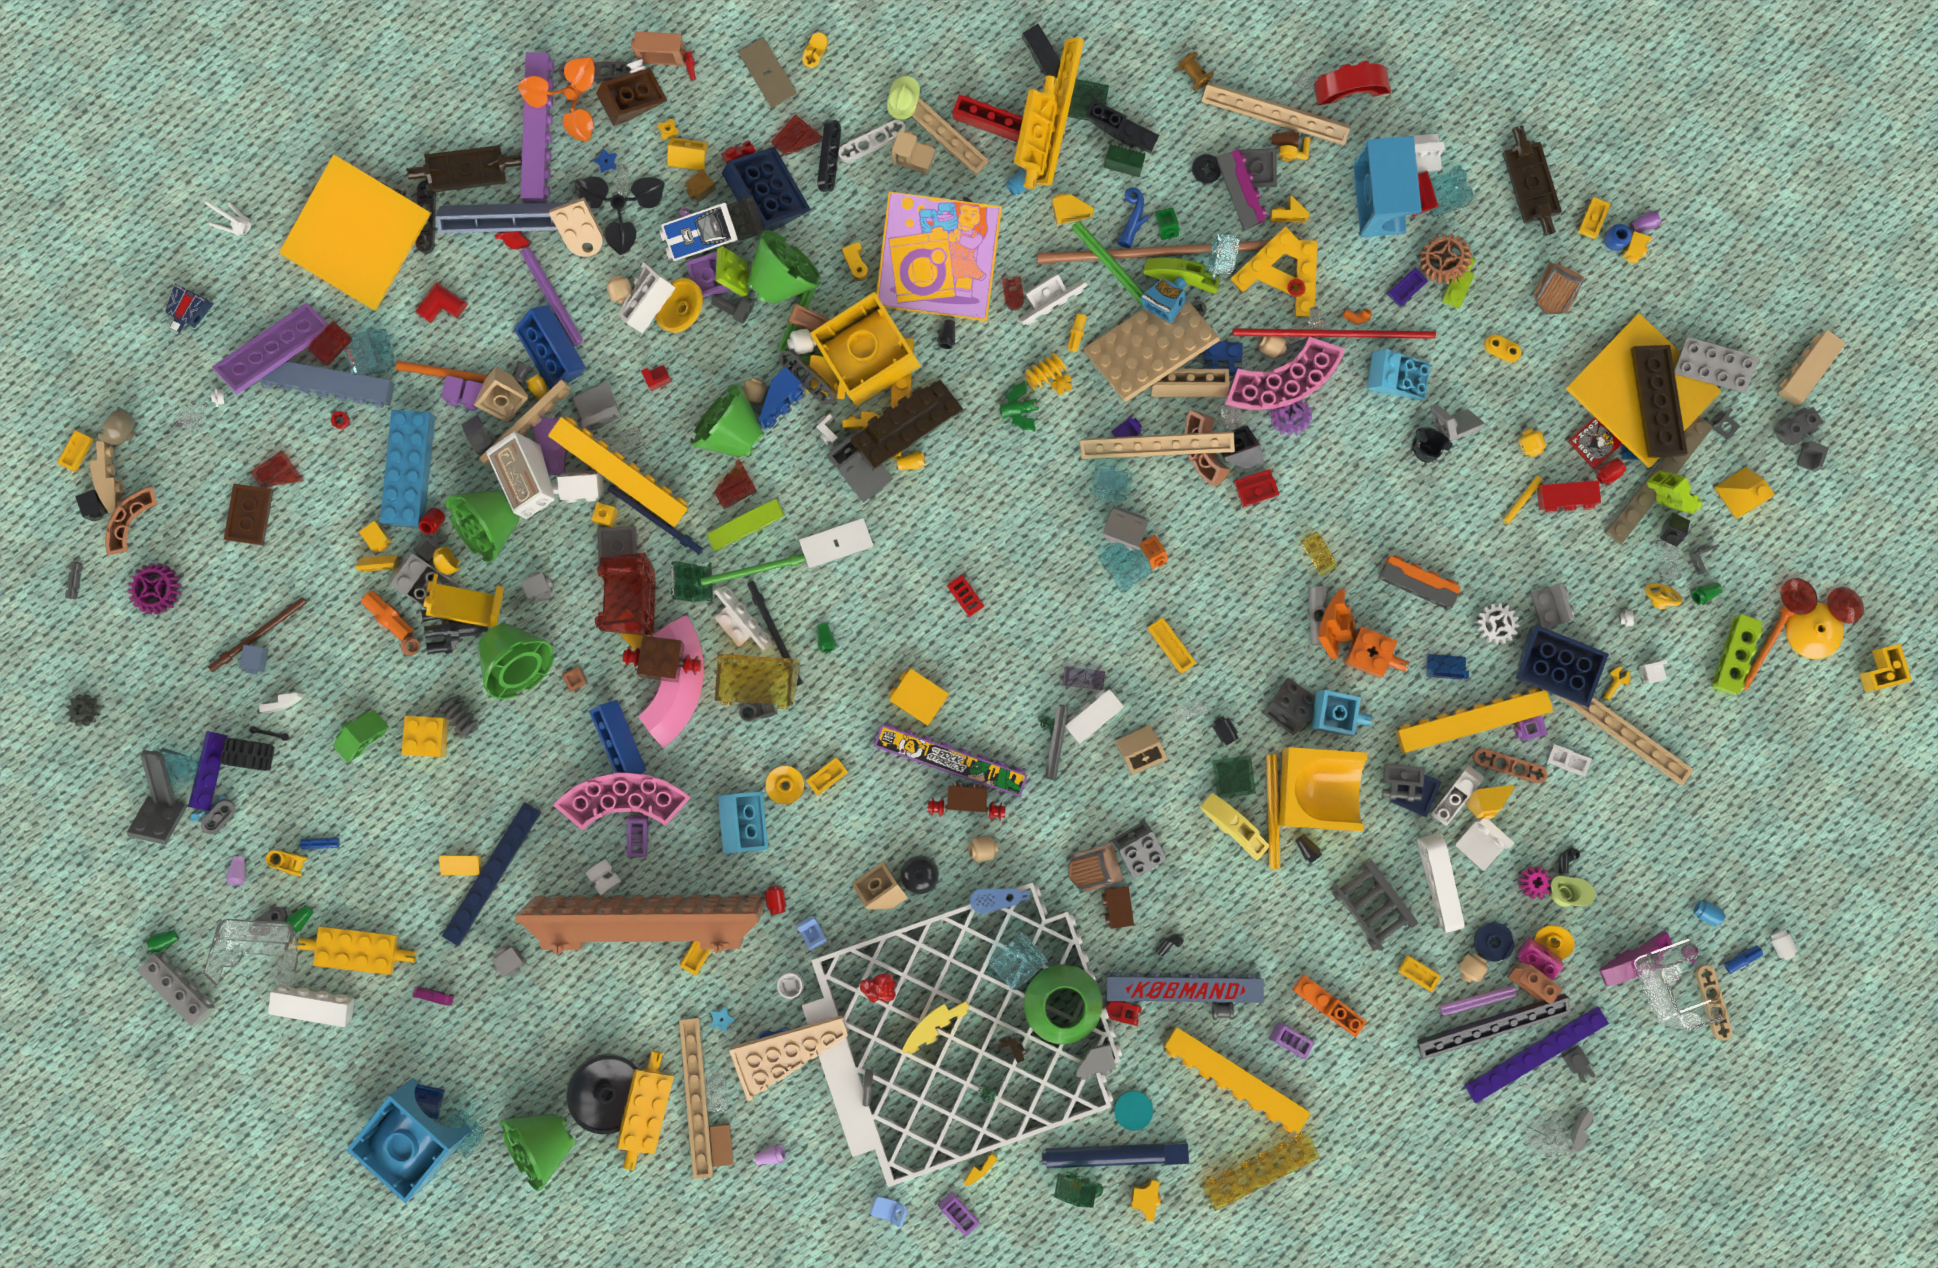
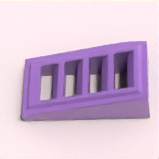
[627,815,648,857]
[1269,1022,1315,1060]
[938,1191,980,1237]

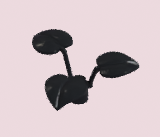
[575,176,665,255]

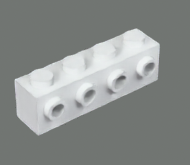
[268,984,354,1027]

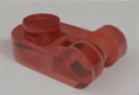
[1002,276,1024,311]

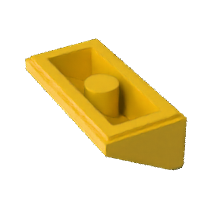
[355,554,399,572]
[439,855,481,875]

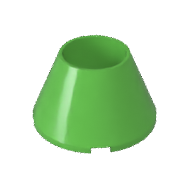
[478,624,554,699]
[1024,964,1102,1044]

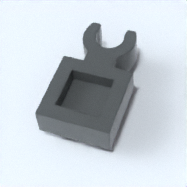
[413,529,448,563]
[1562,1046,1595,1083]

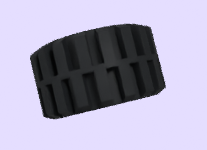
[220,738,275,771]

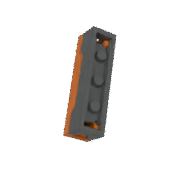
[1378,555,1461,610]

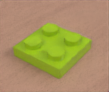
[715,246,750,297]

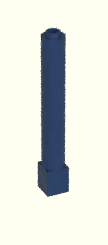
[1042,1141,1189,1169]

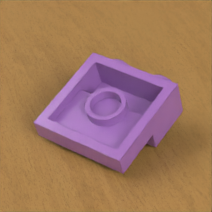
[687,252,731,297]

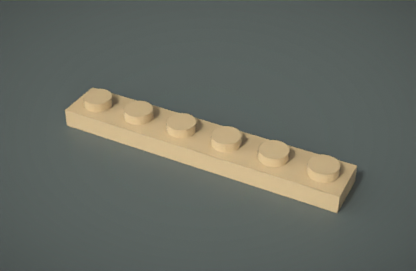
[911,98,989,176]
[479,380,572,466]

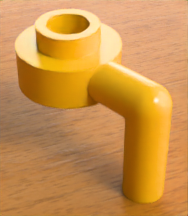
[1278,137,1311,162]

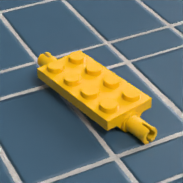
[1014,75,1058,189]
[297,926,417,975]
[616,1050,674,1170]

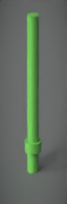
[700,554,806,586]

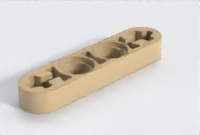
[1695,965,1733,1041]

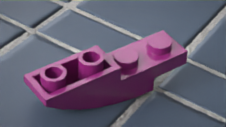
[1599,931,1674,986]

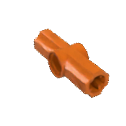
[361,591,414,641]

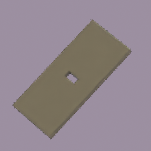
[738,37,797,108]

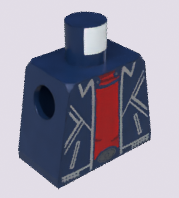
[165,284,213,333]

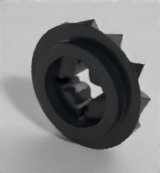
[1192,154,1221,184]

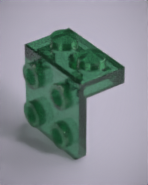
[670,561,713,603]

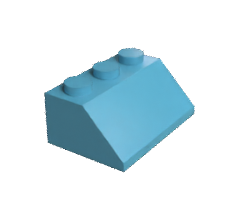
[718,791,768,854]

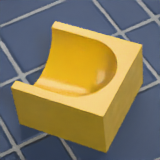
[1279,747,1367,832]

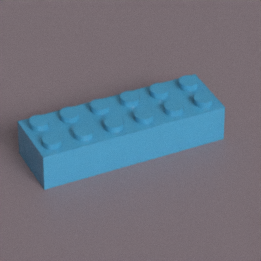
[380,409,435,528]

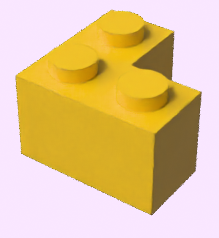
[1859,643,1912,692]

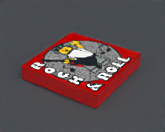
[1567,417,1623,469]

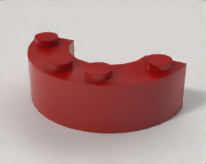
[1314,61,1391,106]

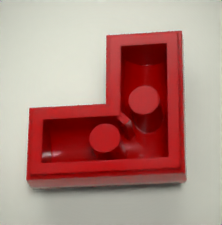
[414,282,468,323]

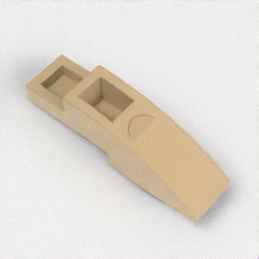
[90,441,124,515]

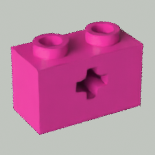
[1517,937,1563,981]

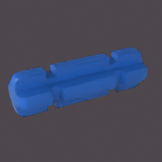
[300,838,340,849]

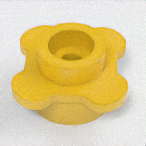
[657,119,679,140]

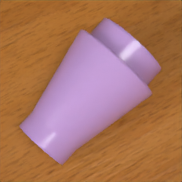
[226,856,246,886]
[755,1144,786,1165]

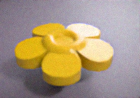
[1051,374,1072,395]

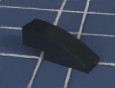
[1022,24,1060,78]

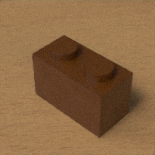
[1101,886,1134,929]

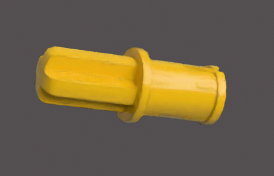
[1067,314,1087,352]

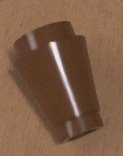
[1272,130,1299,148]

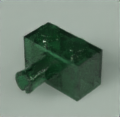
[1054,1171,1103,1208]

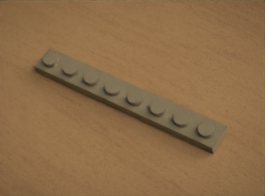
[1605,416,1713,544]

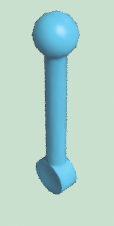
[191,795,226,821]

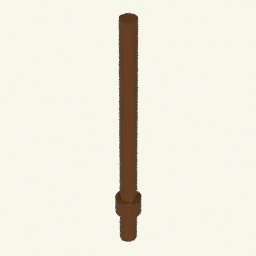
[208,597,307,672]

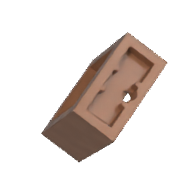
[631,31,686,66]

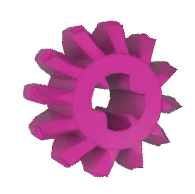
[1518,866,1552,899]

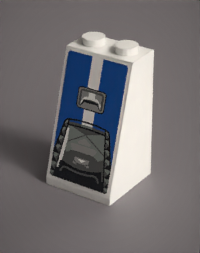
[659,203,739,262]

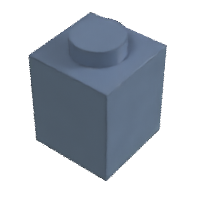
[239,645,269,674]

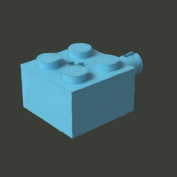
[1310,690,1373,736]

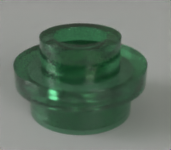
[978,1085,997,1103]

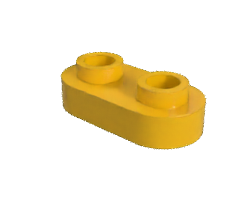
[1484,334,1522,363]

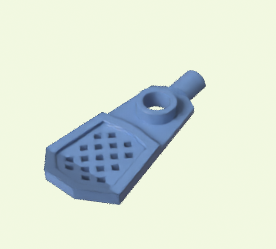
[970,889,1029,914]

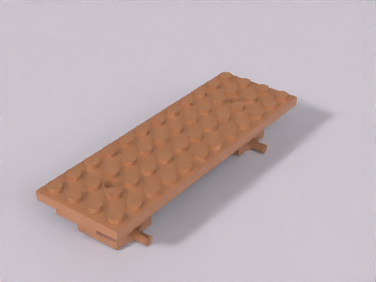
[515,894,765,954]

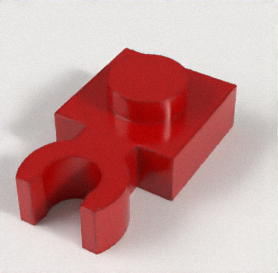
[721,140,756,164]

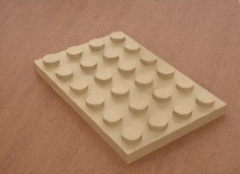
[1083,299,1220,402]

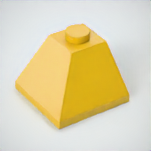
[1714,467,1775,519]
[1466,784,1515,819]

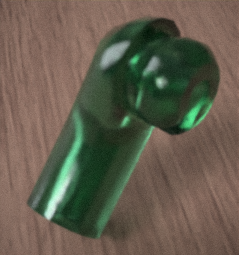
[1038,715,1055,738]

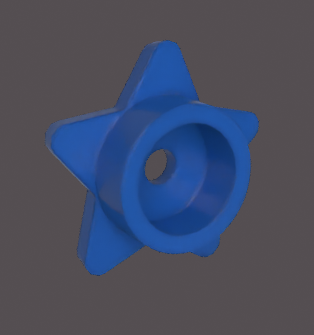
[594,149,617,173]

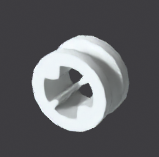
[627,59,646,74]

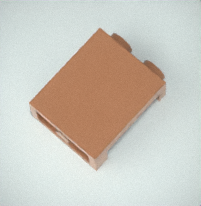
[1507,961,1563,1004]

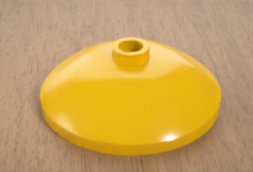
[655,278,703,333]
[1785,602,1844,659]

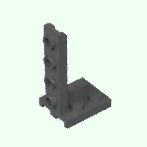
[127,750,186,845]

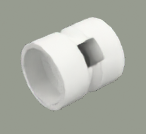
[585,859,622,896]
[777,972,804,999]

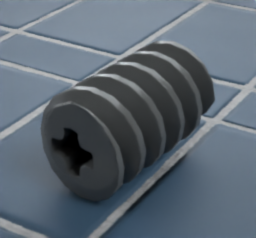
[439,695,478,739]

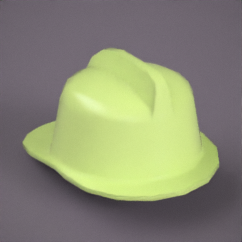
[887,76,920,120]
[1549,876,1596,907]

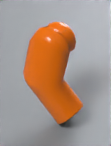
[1342,308,1372,325]

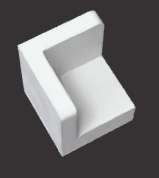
[1639,660,1668,685]

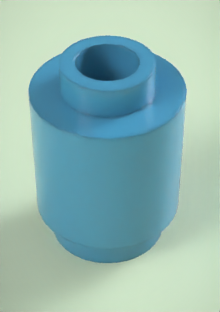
[1005,168,1027,196]
[1693,900,1726,926]

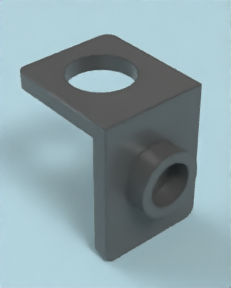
[1712,408,1739,440]
[1689,544,1720,575]

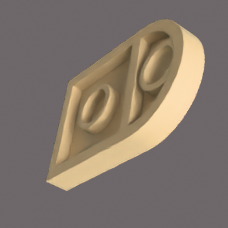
[549,197,603,257]

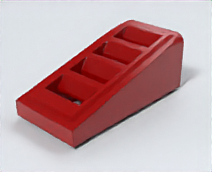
[947,575,985,617]

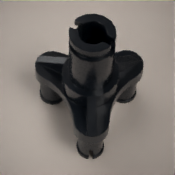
[421,610,488,655]

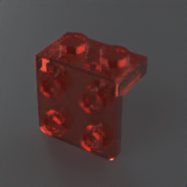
[307,321,352,366]

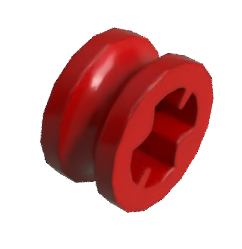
[1287,279,1306,297]
[331,411,350,429]

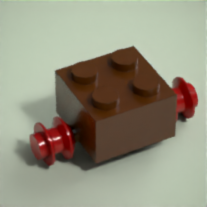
[622,635,702,683]
[927,783,1006,821]

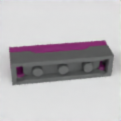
[1216,149,1267,230]

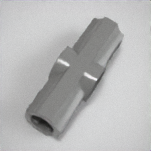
[1308,586,1327,645]

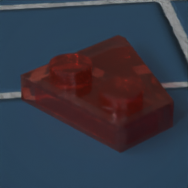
[250,450,304,488]
[714,459,757,509]

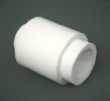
[1770,930,1798,960]

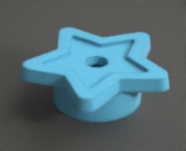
[710,1007,735,1032]

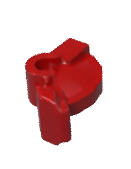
[495,231,531,250]

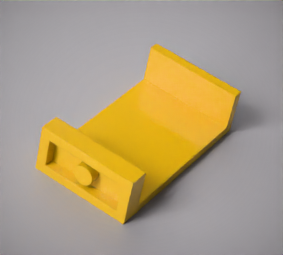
[423,574,504,628]

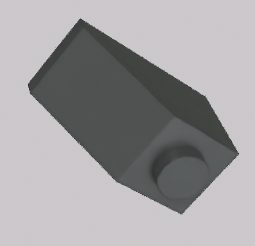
[461,415,494,457]

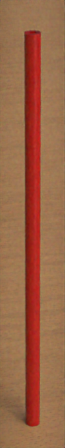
[1232,328,1436,339]

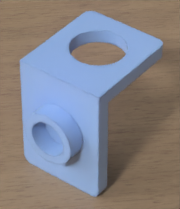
[870,1196,908,1228]

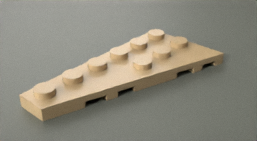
[729,1015,848,1102]

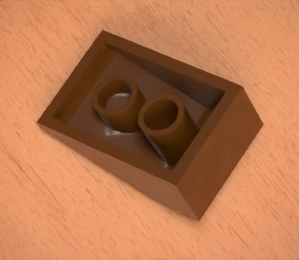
[596,68,667,126]

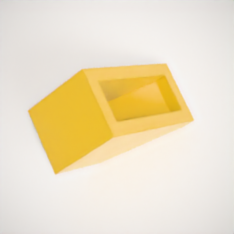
[1051,193,1094,225]

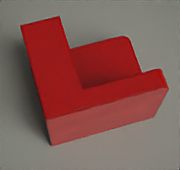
[641,365,672,391]

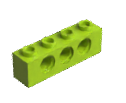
[1711,614,1763,695]

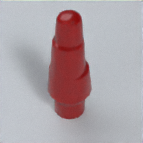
[684,51,696,81]

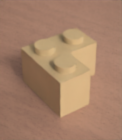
[892,130,935,175]

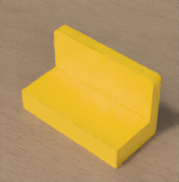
[667,137,709,171]

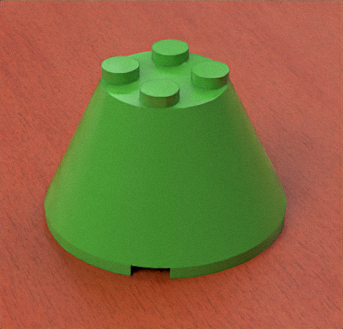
[746,230,821,305]
[690,384,764,457]
[446,490,520,563]
[500,1114,575,1191]

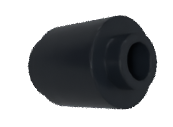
[1212,716,1239,746]

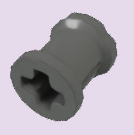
[511,360,532,385]
[1212,1002,1234,1020]

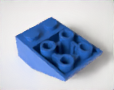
[759,367,804,430]

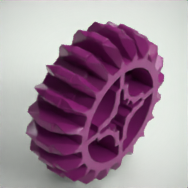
[127,563,182,615]

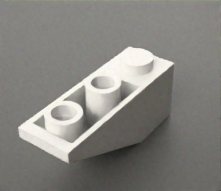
[1431,765,1484,826]

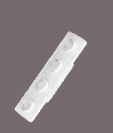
[1018,274,1087,325]
[714,586,774,651]

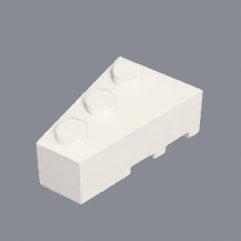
[618,262,676,333]

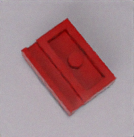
[1412,171,1439,217]
[1234,469,1280,508]

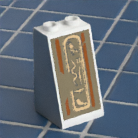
[486,431,555,519]

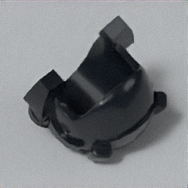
[1411,427,1453,463]

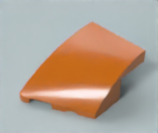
[1318,589,1356,659]

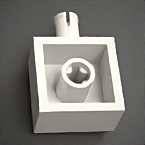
[551,470,604,503]

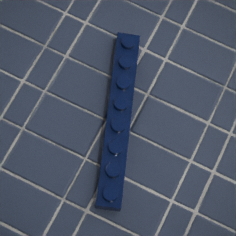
[442,802,542,946]

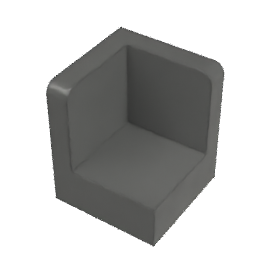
[1797,441,1829,472]

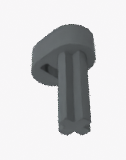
[711,294,755,324]

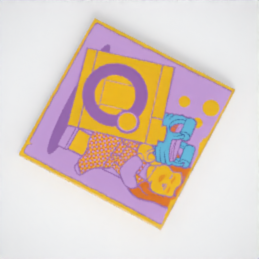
[876,191,1002,321]

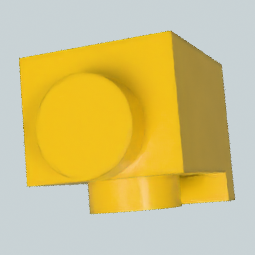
[1622,231,1652,264]

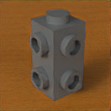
[1775,407,1824,445]

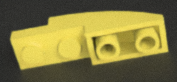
[1200,793,1269,860]
[902,1000,970,1055]

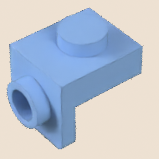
[796,916,827,951]

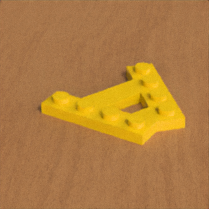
[1229,227,1317,317]

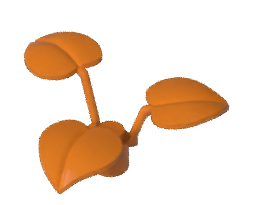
[518,57,595,141]

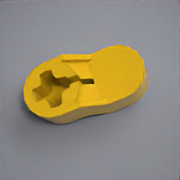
[802,32,829,68]

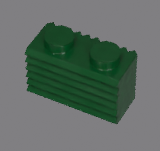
[1104,144,1146,177]

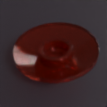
[1781,578,1818,615]
[1827,587,1864,624]

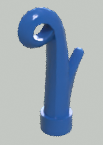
[1117,187,1149,248]

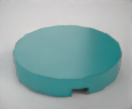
[1114,1091,1153,1131]

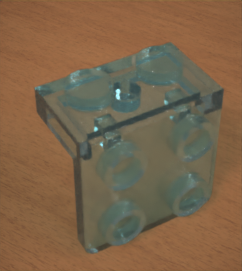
[1430,165,1473,217]
[1098,542,1153,593]
[989,932,1048,990]

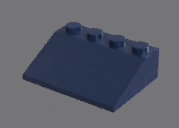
[722,146,811,236]
[1515,625,1609,708]

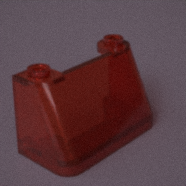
[595,552,656,636]

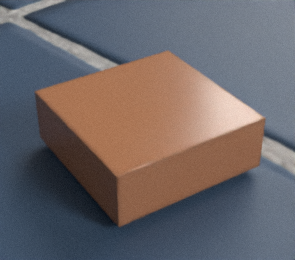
[562,666,588,692]

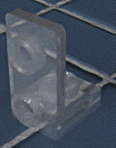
[1285,306,1325,346]

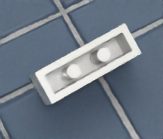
[1065,689,1124,744]

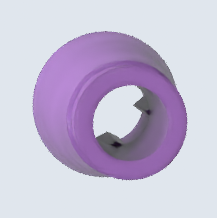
[1630,210,1661,232]

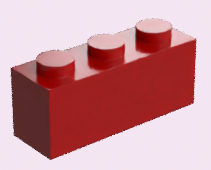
[1537,480,1601,513]

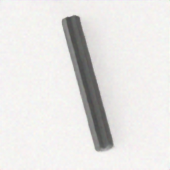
[1046,704,1068,780]

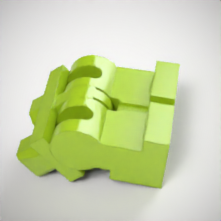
[1646,470,1703,514]

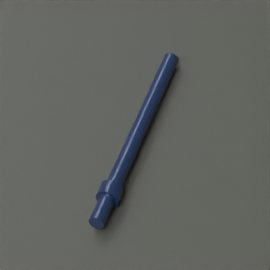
[607,484,704,555]

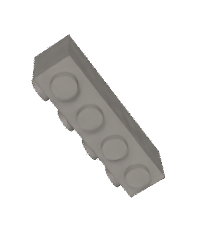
[137,953,215,1026]

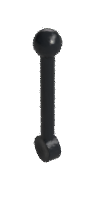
[249,726,289,741]

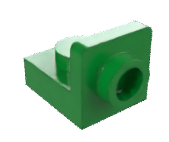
[1155,207,1179,240]

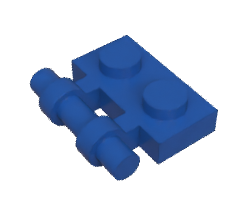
[1203,342,1243,376]

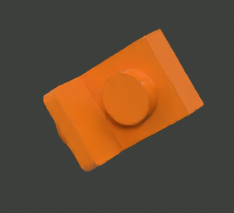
[1139,535,1168,569]

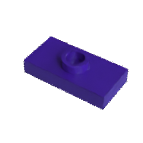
[1387,268,1428,307]

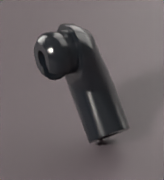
[1559,848,1580,874]
[1156,934,1184,957]

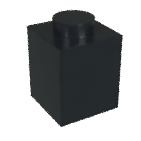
[75,490,108,521]
[1660,512,1690,547]

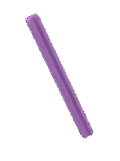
[520,247,583,346]

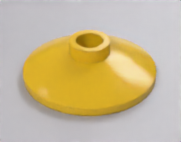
[765,766,804,805]
[1534,925,1575,959]

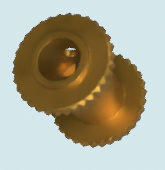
[1177,52,1214,91]

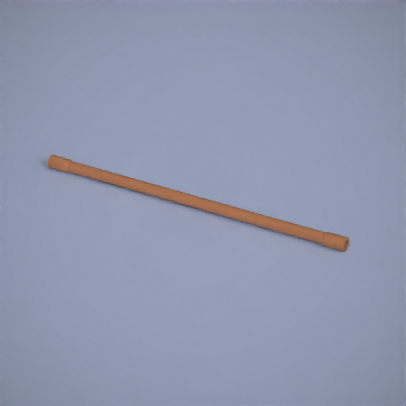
[1037,237,1300,264]

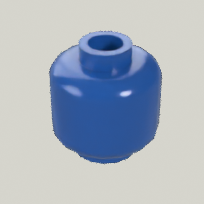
[1604,224,1632,251]

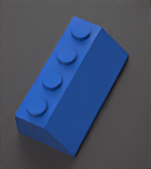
[514,305,586,390]

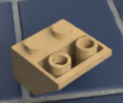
[1115,725,1168,776]

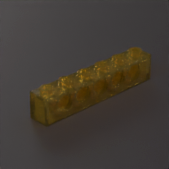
[1202,1133,1320,1211]

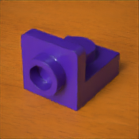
[1111,416,1142,437]

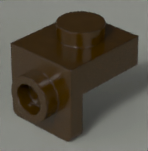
[997,1035,1026,1064]

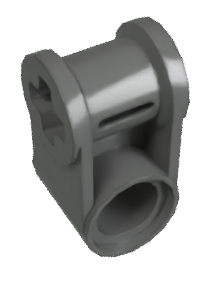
[739,695,778,722]

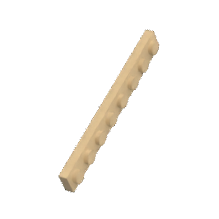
[1201,82,1351,145]
[1080,431,1235,459]
[1553,694,1694,785]
[679,1017,714,1179]

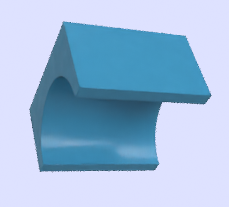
[1353,136,1422,237]
[347,1078,471,1204]

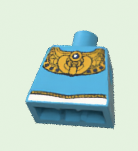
[1141,277,1186,324]

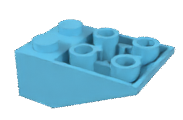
[1367,349,1431,400]

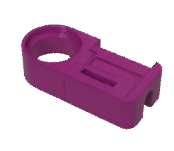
[412,986,454,1006]

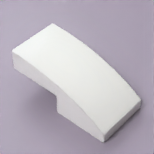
[259,693,303,713]
[1547,744,1592,777]

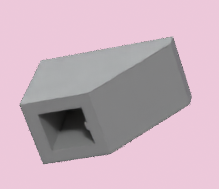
[1075,1043,1116,1080]

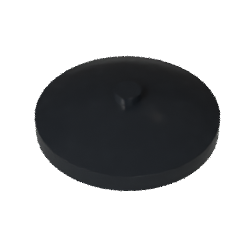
[566,1054,638,1134]

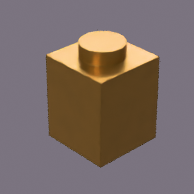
[685,169,716,202]

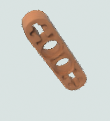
[1472,749,1548,783]

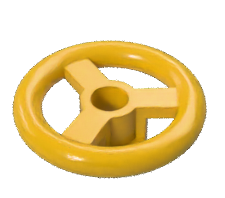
[1644,583,1682,609]

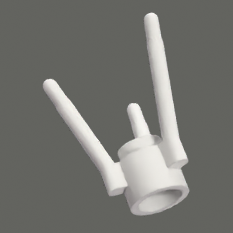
[205,201,251,236]

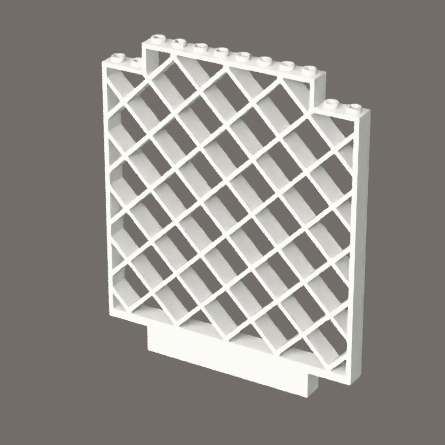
[802,882,1122,1187]

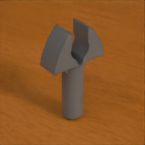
[862,1069,874,1107]

